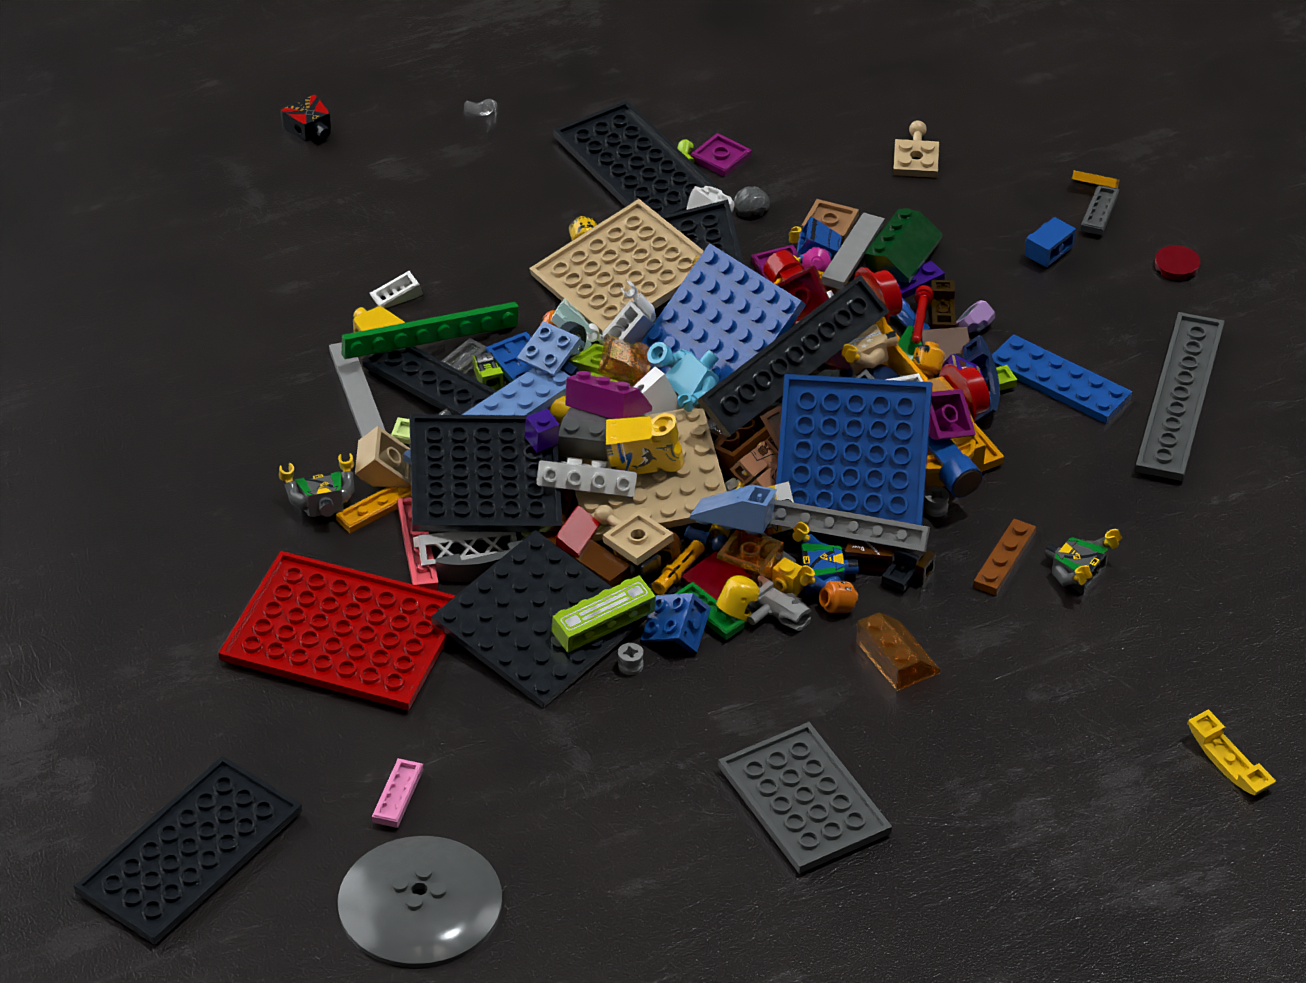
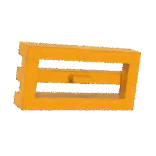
[1072,170,1120,189]

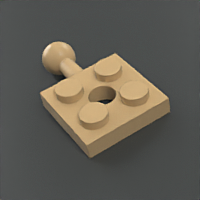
[893,121,939,178]
[594,505,674,566]

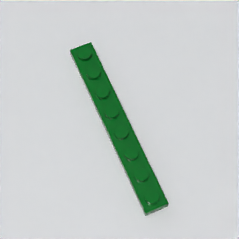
[341,302,519,359]

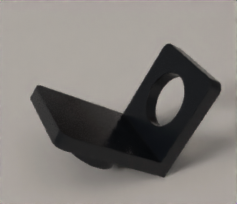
[640,554,677,596]

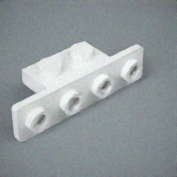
[536,458,637,497]

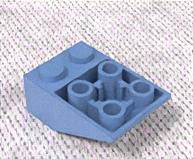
[690,485,777,535]

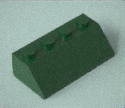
[865,208,943,283]

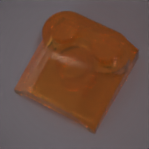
[598,334,651,387]

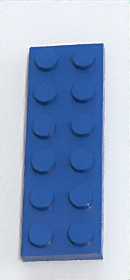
[992,334,1133,424]

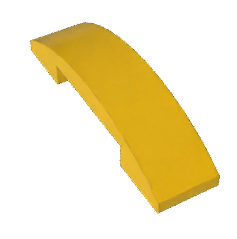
[1188,709,1276,795]

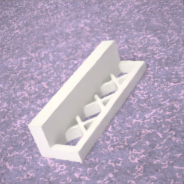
[413,532,517,566]

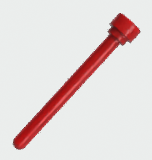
[912,285,933,344]

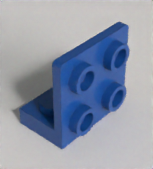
[641,593,711,653]

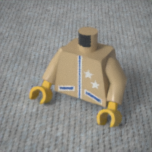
[841,324,899,375]

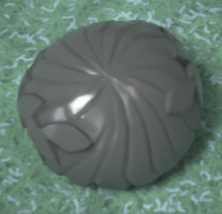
[734,186,770,218]

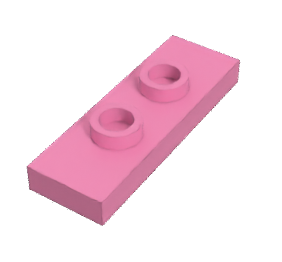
[372,758,423,828]

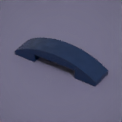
[962,335,1000,423]

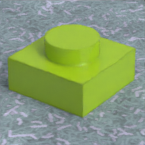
[996,365,1017,391]

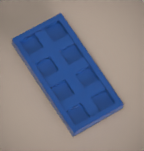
[486,332,534,383]

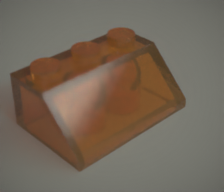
[856,612,941,691]

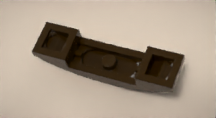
[931,280,956,329]

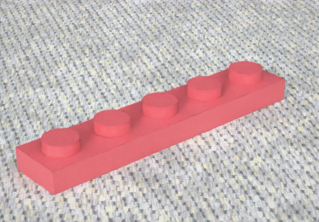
[397,498,438,590]

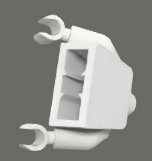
[586,281,656,351]

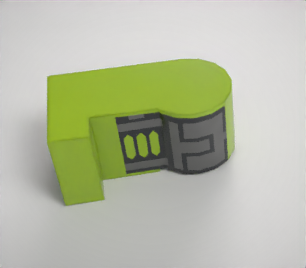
[472,352,503,391]

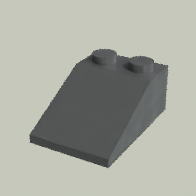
[558,407,611,461]

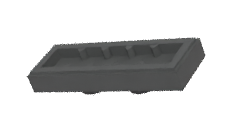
[1080,185,1120,235]

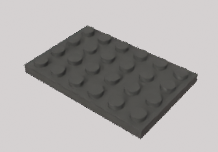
[718,722,892,874]

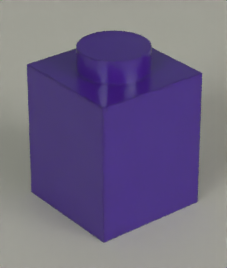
[525,409,560,453]

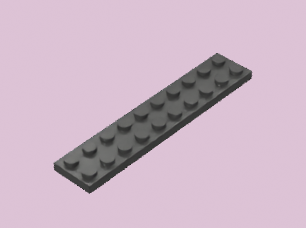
[1135,312,1224,481]

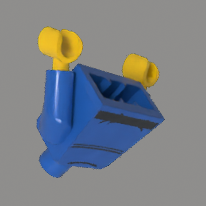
[789,217,842,264]

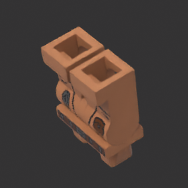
[730,436,779,487]

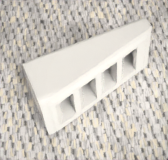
[370,271,423,308]

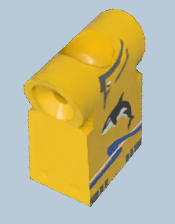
[606,413,685,475]

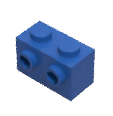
[1025,217,1076,268]

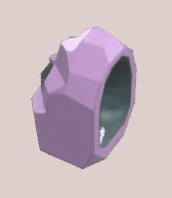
[956,300,995,334]

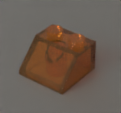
[717,529,784,579]

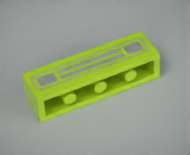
[552,575,656,653]

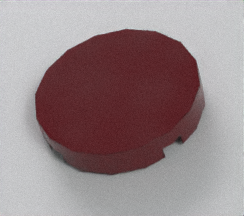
[1154,245,1200,281]

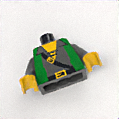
[279,453,355,517]
[1044,529,1122,594]

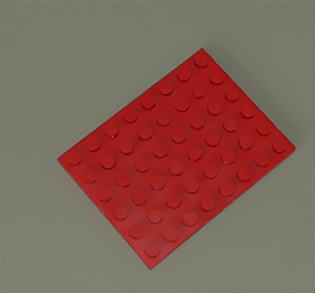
[218,551,455,711]

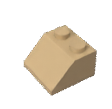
[355,426,411,487]

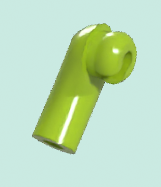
[677,139,695,164]

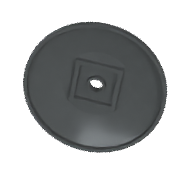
[338,836,502,968]

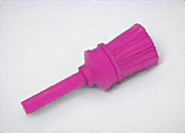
[802,247,831,272]

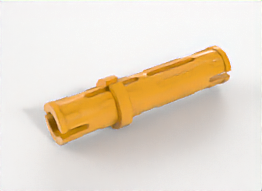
[652,540,705,595]

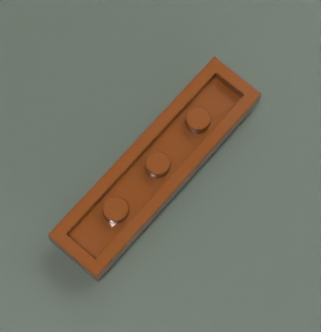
[973,519,1036,596]

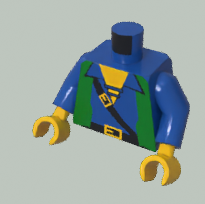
[793,522,859,595]

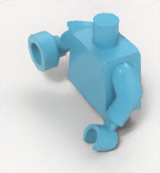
[647,342,719,412]

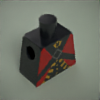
[281,94,331,141]

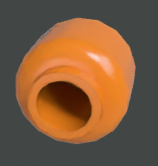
[819,581,858,614]

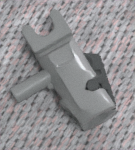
[748,576,811,631]

